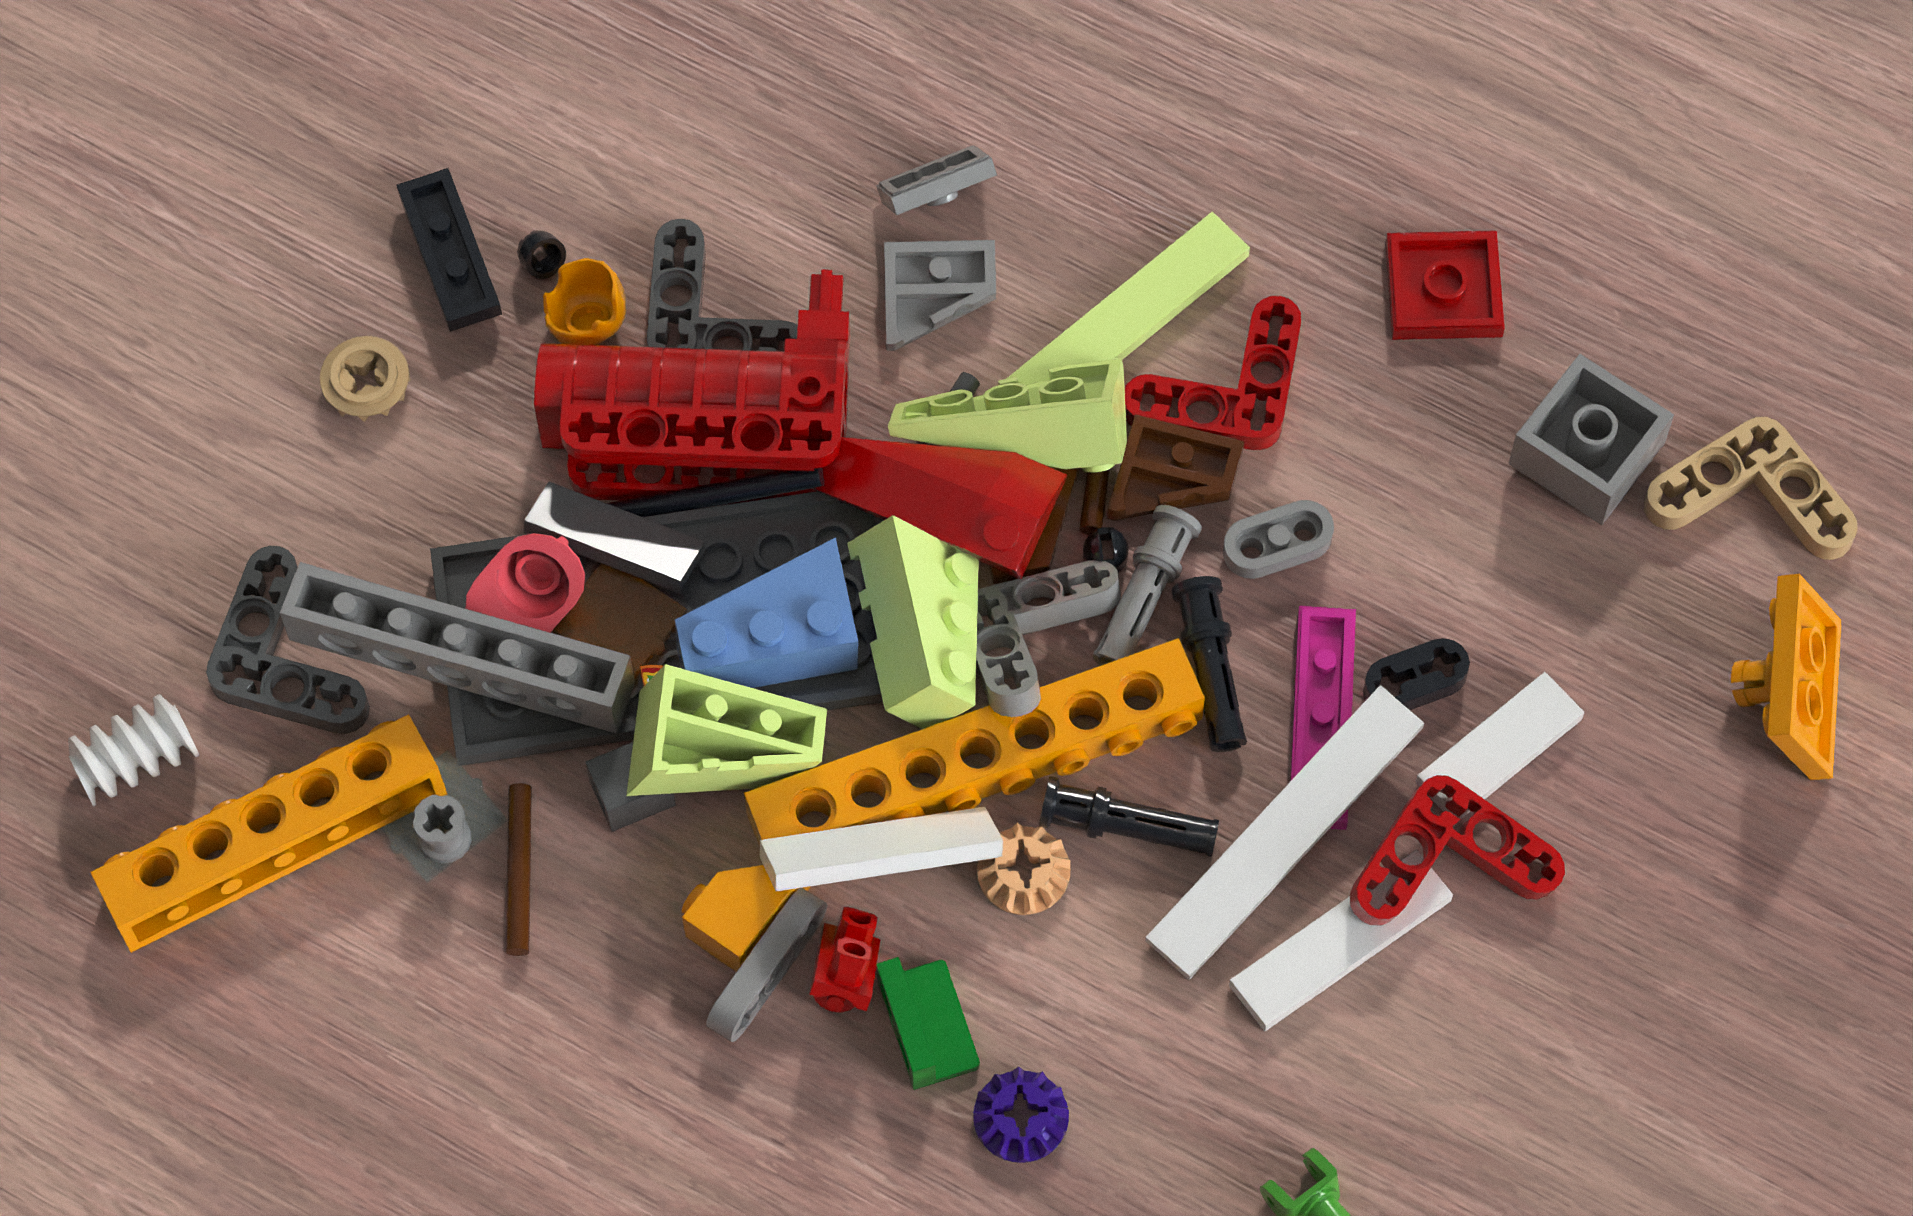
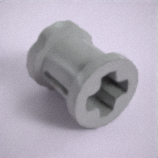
[413,795,472,864]

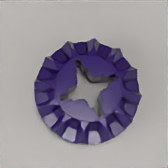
[973,1066,1069,1163]

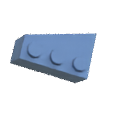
[675,538,858,688]

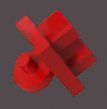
[809,907,881,1013]

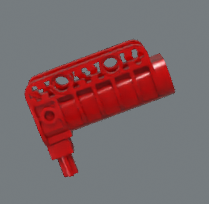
[534,269,850,504]

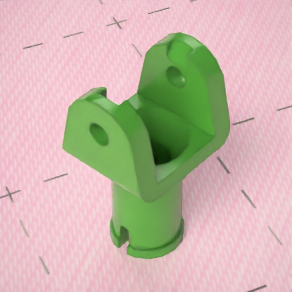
[1260,1148,1351,1216]

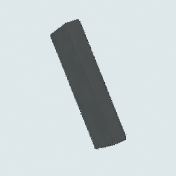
[524,481,704,593]

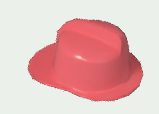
[465,533,585,633]

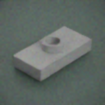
[876,145,997,215]

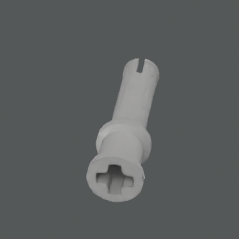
[1093,505,1202,665]

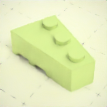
[847,515,979,729]

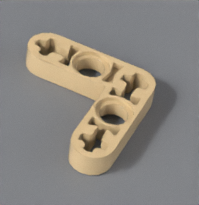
[1644,417,1858,560]

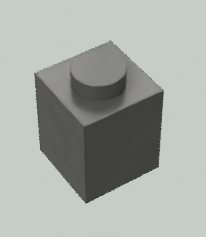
[585,742,676,832]

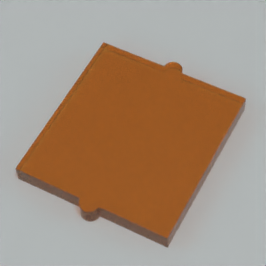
[552,563,688,679]

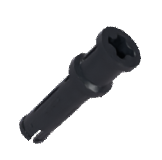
[1171,576,1247,752]
[1039,776,1219,856]

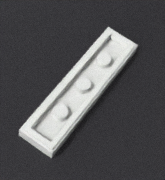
[759,807,1003,891]
[1229,850,1453,1032]

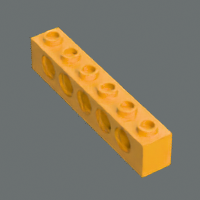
[90,714,448,953]

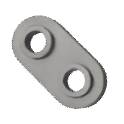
[1223,500,1334,579]

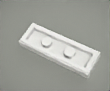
[1416,672,1584,819]

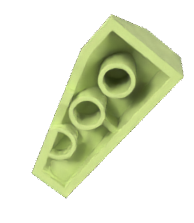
[888,359,1127,473]

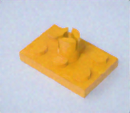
[1731,573,1841,780]

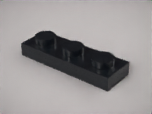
[396,168,502,332]

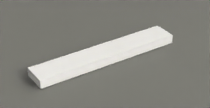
[1145,685,1424,980]

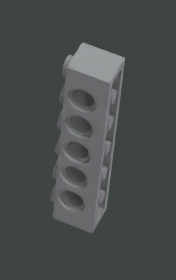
[280,562,635,734]

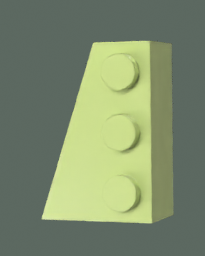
[626,664,827,796]

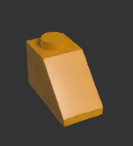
[681,865,811,972]

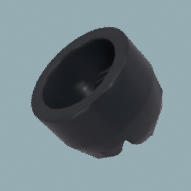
[517,230,566,279]
[1083,527,1129,573]

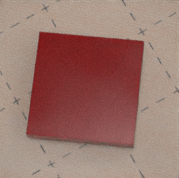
[1385,231,1505,340]

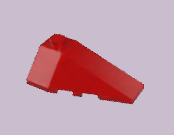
[814,437,1067,579]

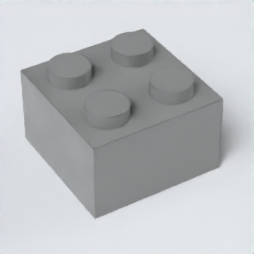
[1509,354,1674,525]

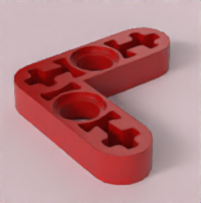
[1125,296,1301,450]
[1350,775,1565,926]

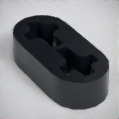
[1363,638,1470,710]

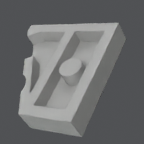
[884,240,996,351]

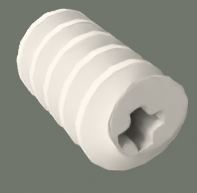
[68,694,199,807]

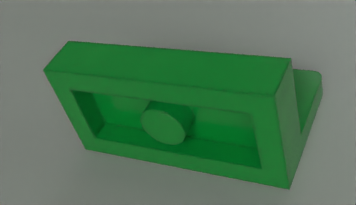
[876,957,980,1090]

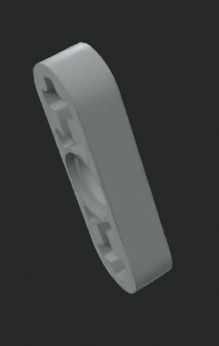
[706,888,828,1042]

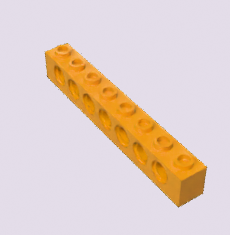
[744,638,1205,847]

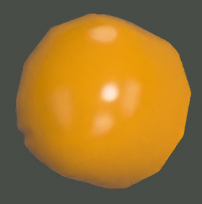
[543,258,626,345]

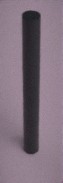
[606,467,824,517]

